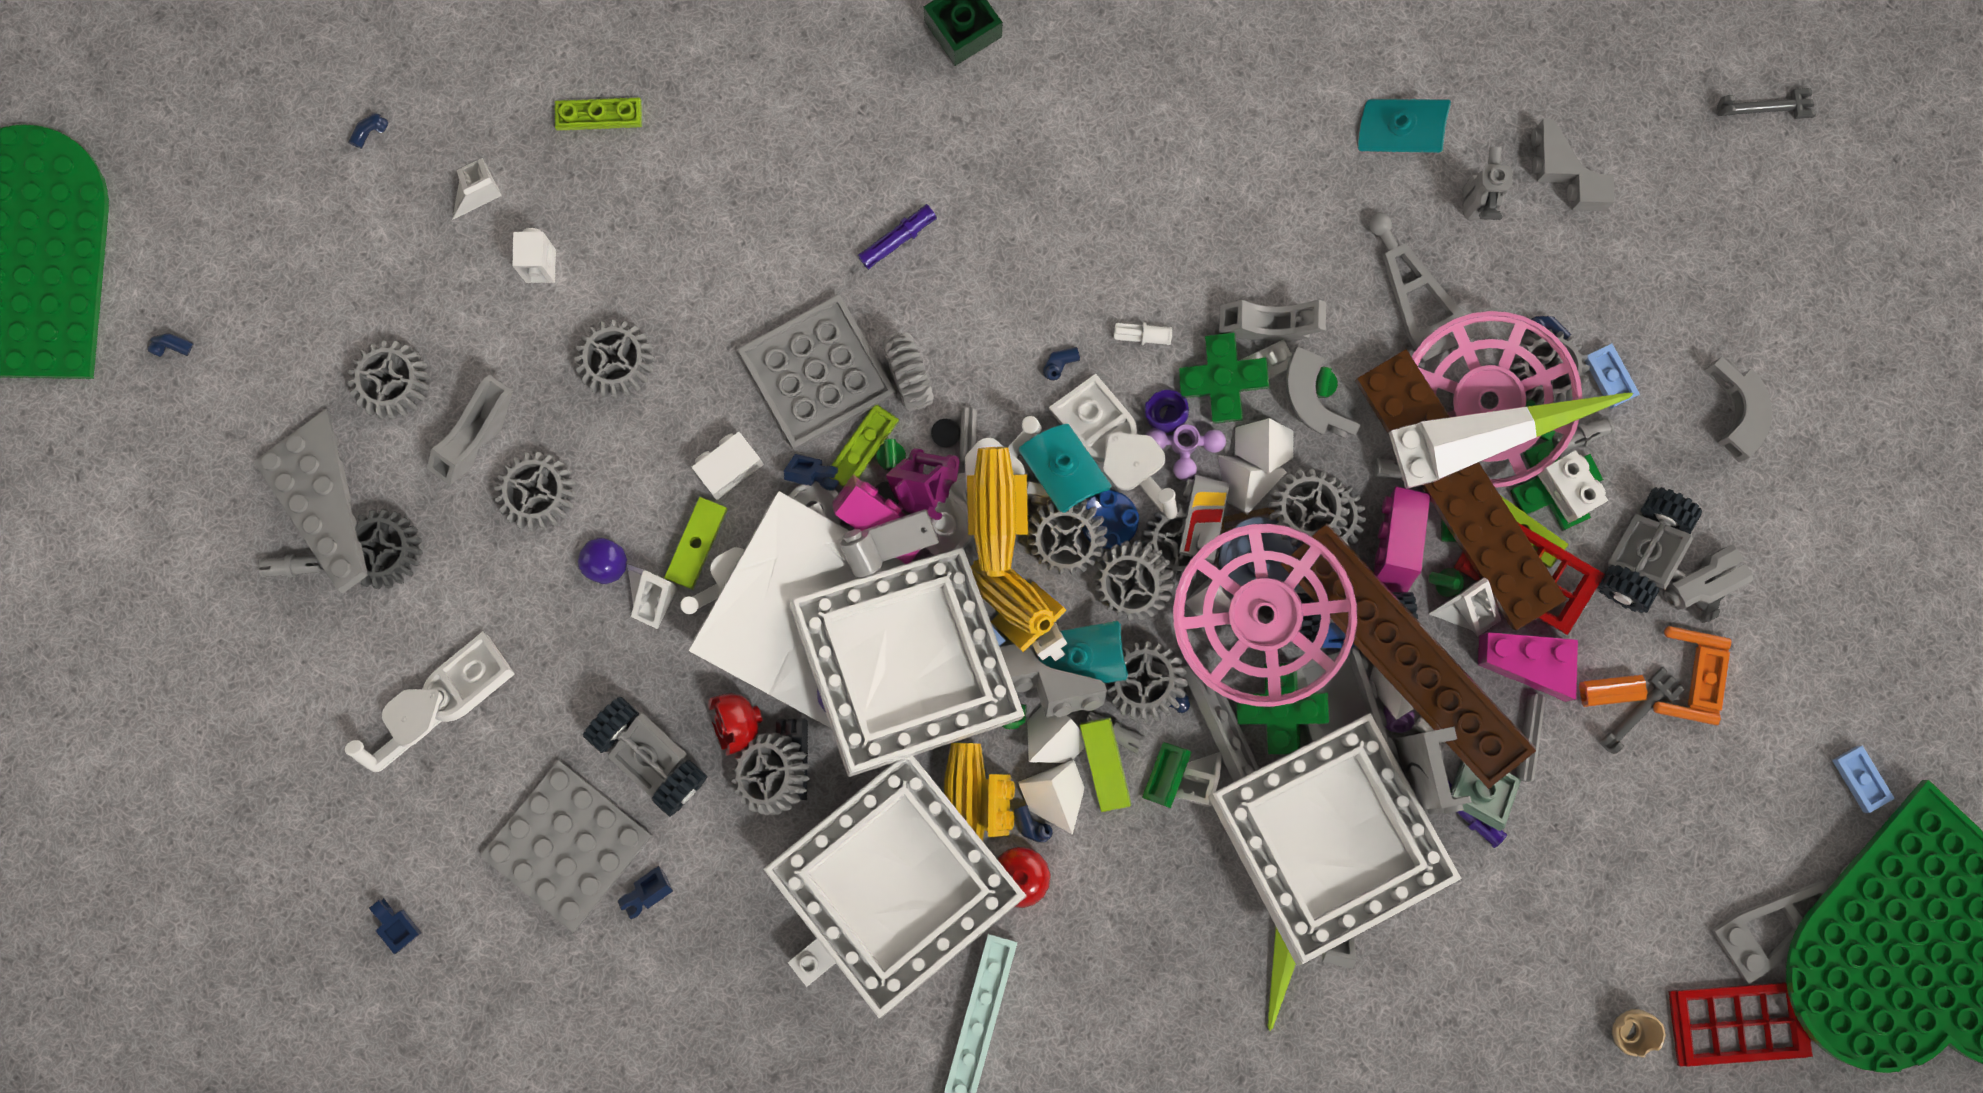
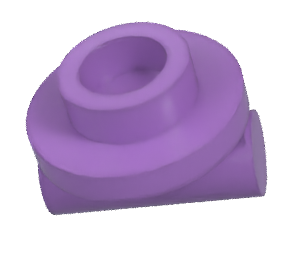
[1383,706,1415,733]

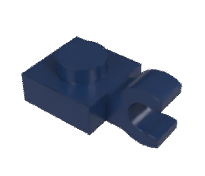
[784,454,839,491]
[618,866,673,919]
[369,898,422,954]

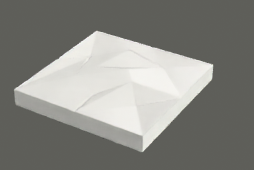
[688,491,905,729]
[790,547,1025,777]
[1208,713,1461,965]
[764,756,1027,1019]

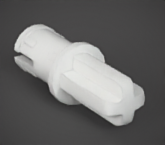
[1114,322,1172,345]

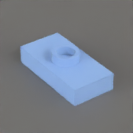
[1585,344,1640,409]
[1832,745,1895,813]

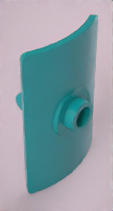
[1358,99,1451,153]
[1019,424,1111,513]
[1038,621,1128,683]

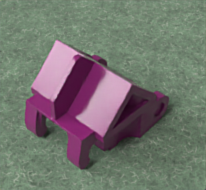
[886,448,960,520]

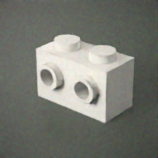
[692,432,764,500]
[1537,450,1608,523]

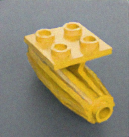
[967,447,1028,577]
[970,559,1066,652]
[944,743,1015,841]

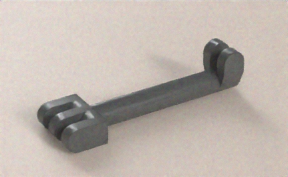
[1717,88,1816,119]
[1600,667,1685,754]

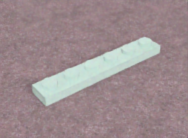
[944,934,1017,1093]

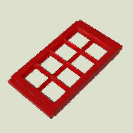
[1453,523,1605,635]
[1668,982,1813,1067]

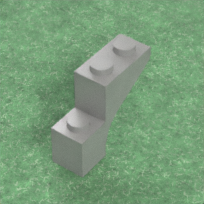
[1531,119,1615,211]
[427,375,513,485]
[1000,644,1107,717]

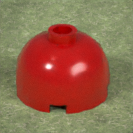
[708,693,762,756]
[997,847,1051,908]

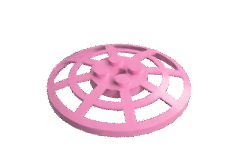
[1412,311,1582,488]
[1173,524,1357,706]

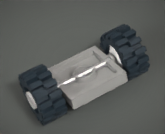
[1597,487,1702,613]
[583,697,708,817]

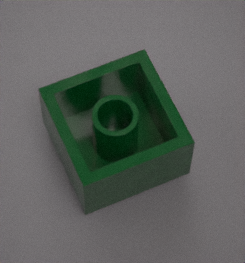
[923,0,1003,66]

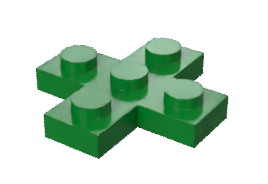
[1179,333,1270,424]
[1510,440,1604,531]
[1237,663,1329,754]

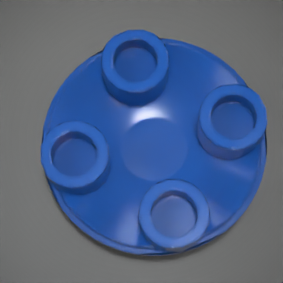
[1082,490,1139,549]

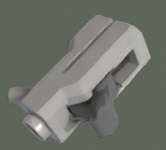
[1463,147,1512,221]
[1664,545,1754,623]

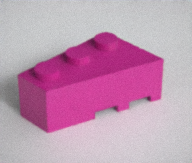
[832,475,920,564]
[1373,487,1430,592]
[1478,632,1578,702]

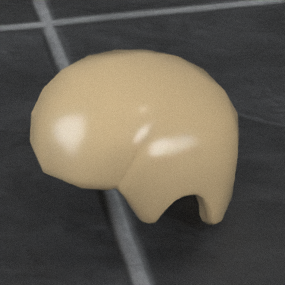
[1612,1009,1666,1058]

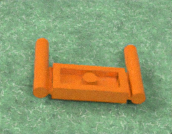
[1653,626,1732,726]

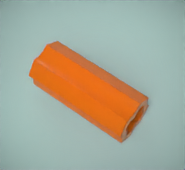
[1579,675,1648,707]

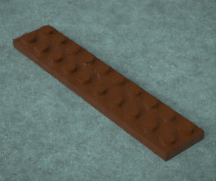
[1355,349,1567,631]
[1281,523,1536,789]

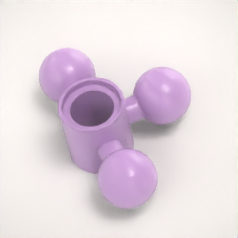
[1145,424,1226,481]

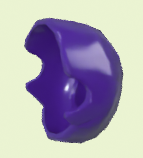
[1145,389,1189,433]
[577,538,627,584]

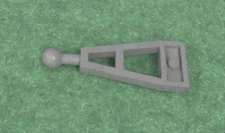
[1369,213,1475,363]
[1711,864,1849,984]

